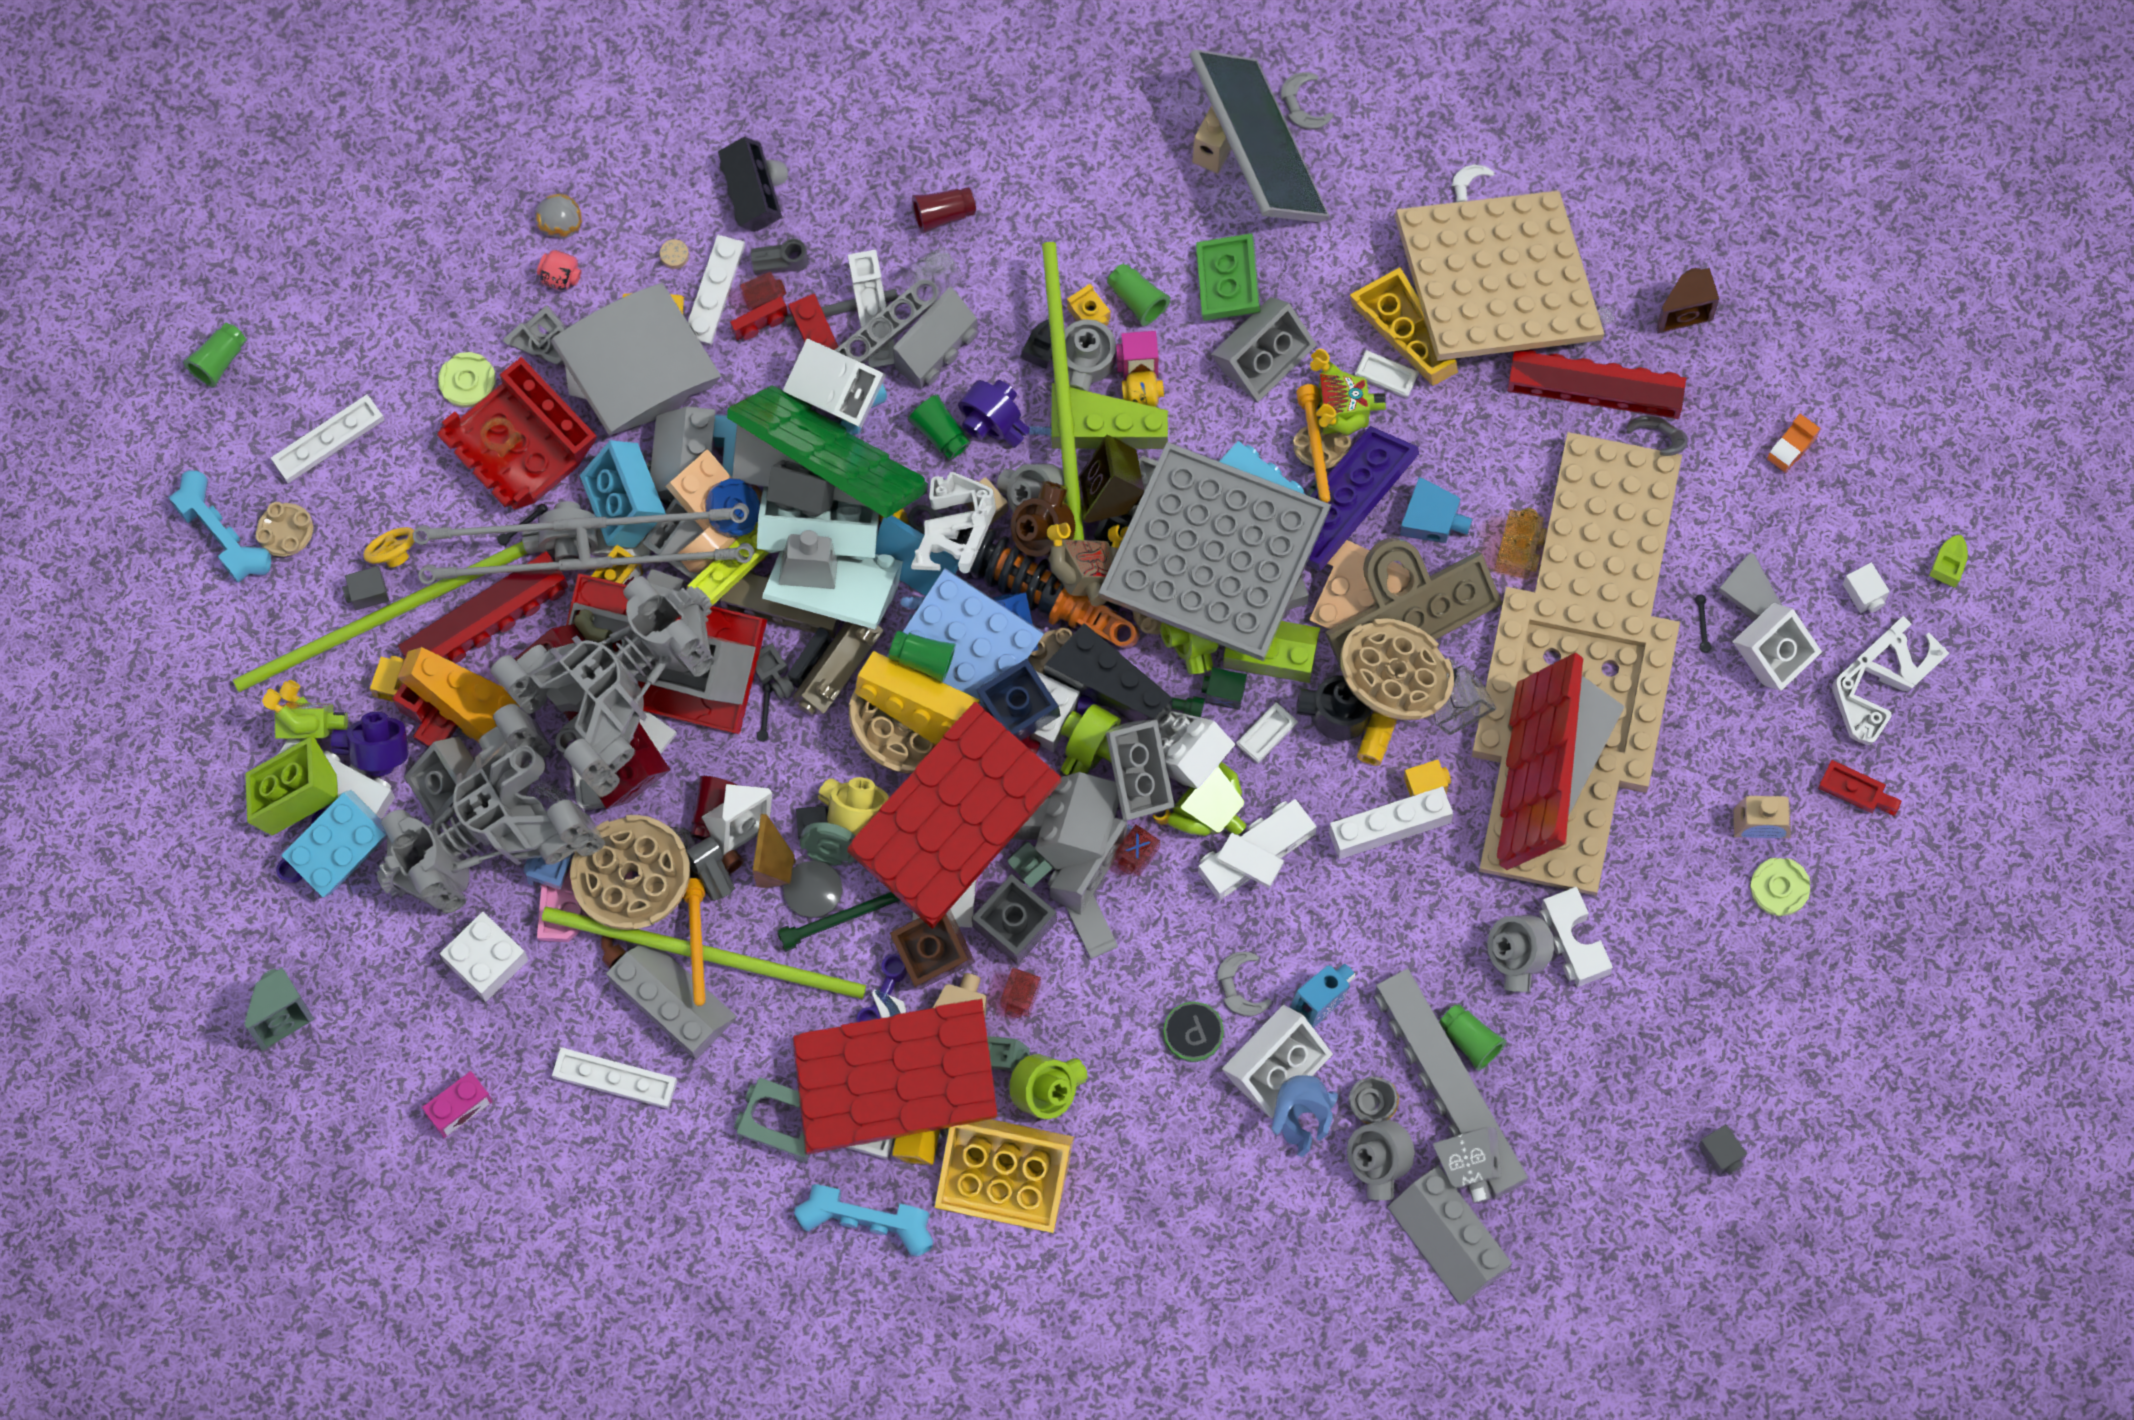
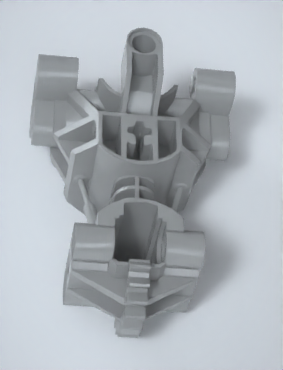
[490,576,715,797]
[376,704,605,914]

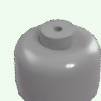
[766,159,788,186]

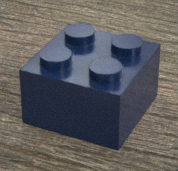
[977,658,1061,741]

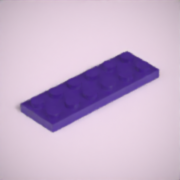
[1306,426,1419,571]

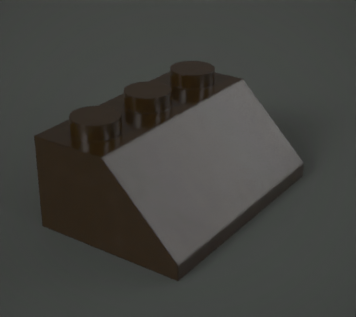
[1078,434,1145,523]

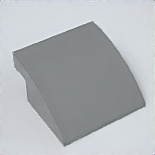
[550,283,721,435]

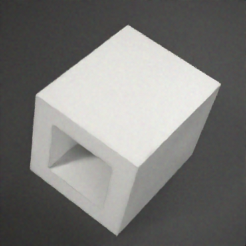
[1842,562,1890,613]

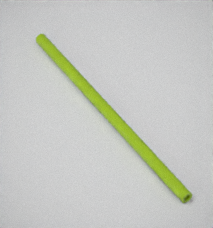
[1042,242,1084,540]
[232,541,528,692]
[542,906,866,1000]

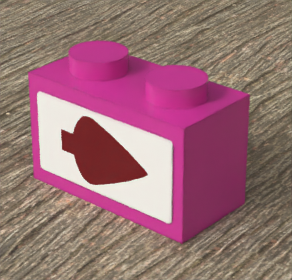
[1116,331,1159,380]
[422,1071,493,1138]

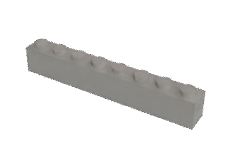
[1373,968,1528,1200]

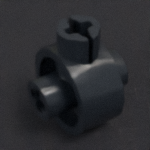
[1296,675,1372,741]

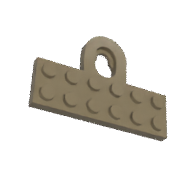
[1325,538,1502,672]

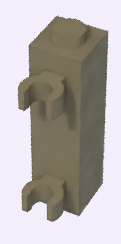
[792,622,884,716]

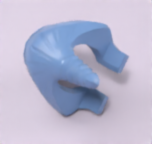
[1272,1075,1338,1158]

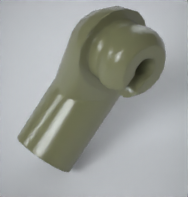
[574,609,613,645]

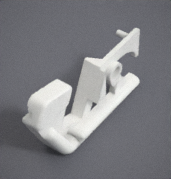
[911,472,996,573]
[1832,616,1949,745]

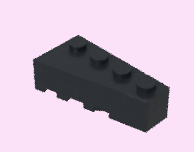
[1044,623,1173,724]

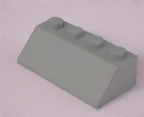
[606,945,737,1060]
[1388,1165,1512,1306]

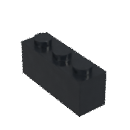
[718,136,783,232]

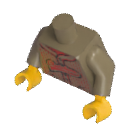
[1047,523,1128,606]

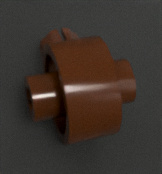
[1010,481,1076,557]

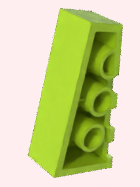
[1051,383,1168,449]

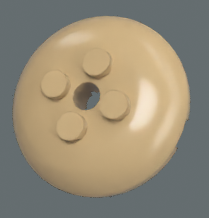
[1340,619,1454,720]
[849,690,936,774]
[570,815,690,930]

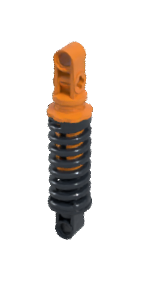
[909,505,1140,648]

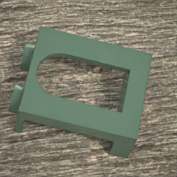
[734,1077,810,1164]

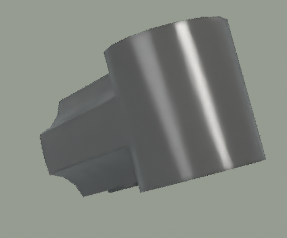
[751,239,809,275]
[685,837,736,901]

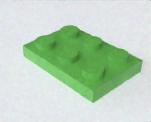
[1196,233,1260,321]

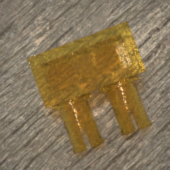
[1494,508,1547,579]

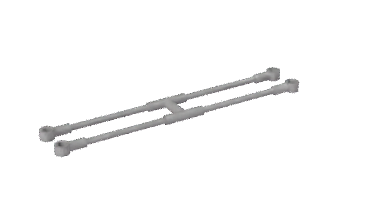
[413,503,754,584]

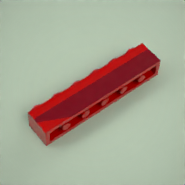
[1507,349,1687,419]
[398,551,568,664]

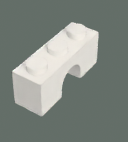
[1539,887,1613,987]

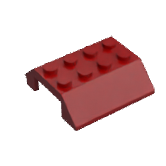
[437,356,597,509]

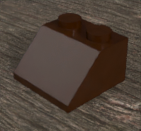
[1656,268,1719,333]

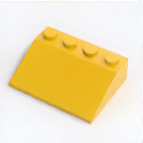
[934,1119,1074,1233]

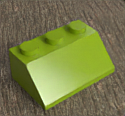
[1223,621,1320,683]
[245,736,338,836]

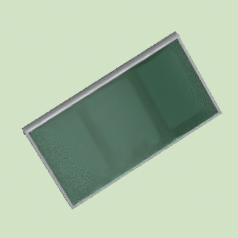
[1189,50,1330,222]

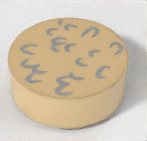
[660,239,689,269]

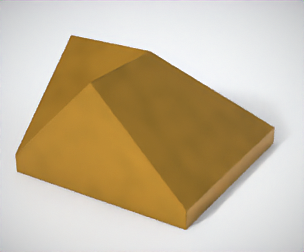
[752,814,796,888]

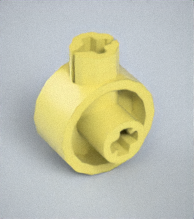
[818,777,889,836]

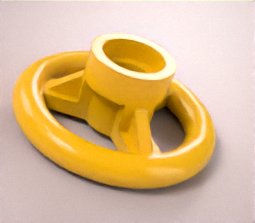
[363,527,415,568]

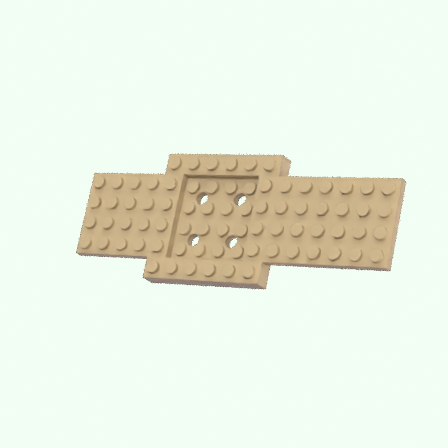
[1471,432,1682,896]

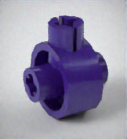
[958,380,1030,448]
[331,711,409,776]

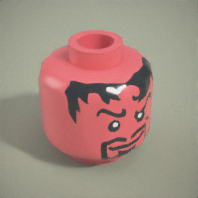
[537,250,582,292]

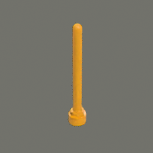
[1296,384,1330,503]
[683,878,706,1006]

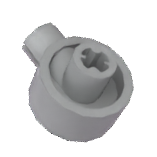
[1064,319,1116,391]
[997,463,1066,513]
[522,501,597,562]
[1487,915,1554,992]
[1347,1120,1415,1200]

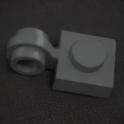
[755,643,795,700]

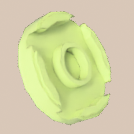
[438,352,496,408]
[1750,857,1810,916]

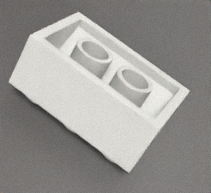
[1222,1005,1333,1119]

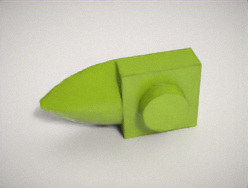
[1929,534,1968,588]

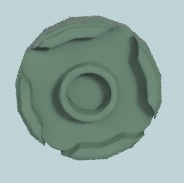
[800,822,855,866]

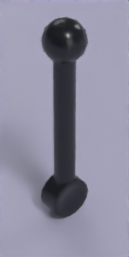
[497,504,548,545]
[1695,594,1711,653]
[757,682,773,742]

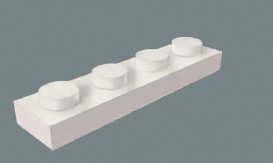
[688,235,745,347]
[271,395,385,484]
[552,1047,677,1109]

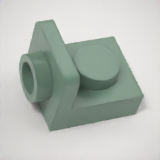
[1007,841,1052,888]
[987,1036,1030,1072]

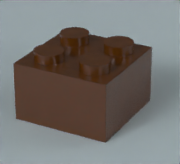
[890,909,975,989]

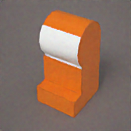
[1767,413,1821,473]

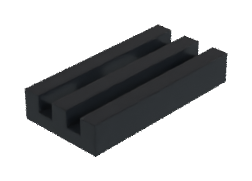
[787,627,832,688]

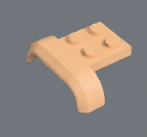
[665,449,762,573]
[1309,540,1410,629]

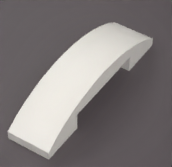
[848,249,895,368]

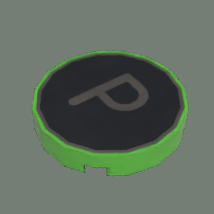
[1163,1001,1224,1062]

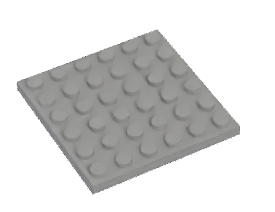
[1098,442,1331,661]

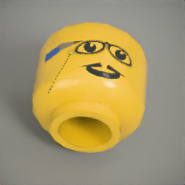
[1122,371,1164,407]

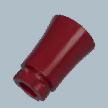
[912,187,976,234]
[690,775,737,840]

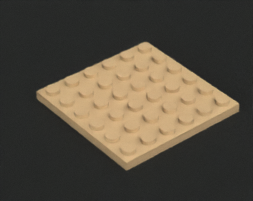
[1394,191,1605,361]

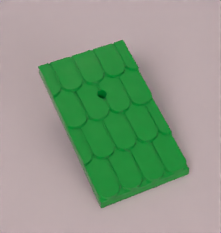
[727,385,928,518]

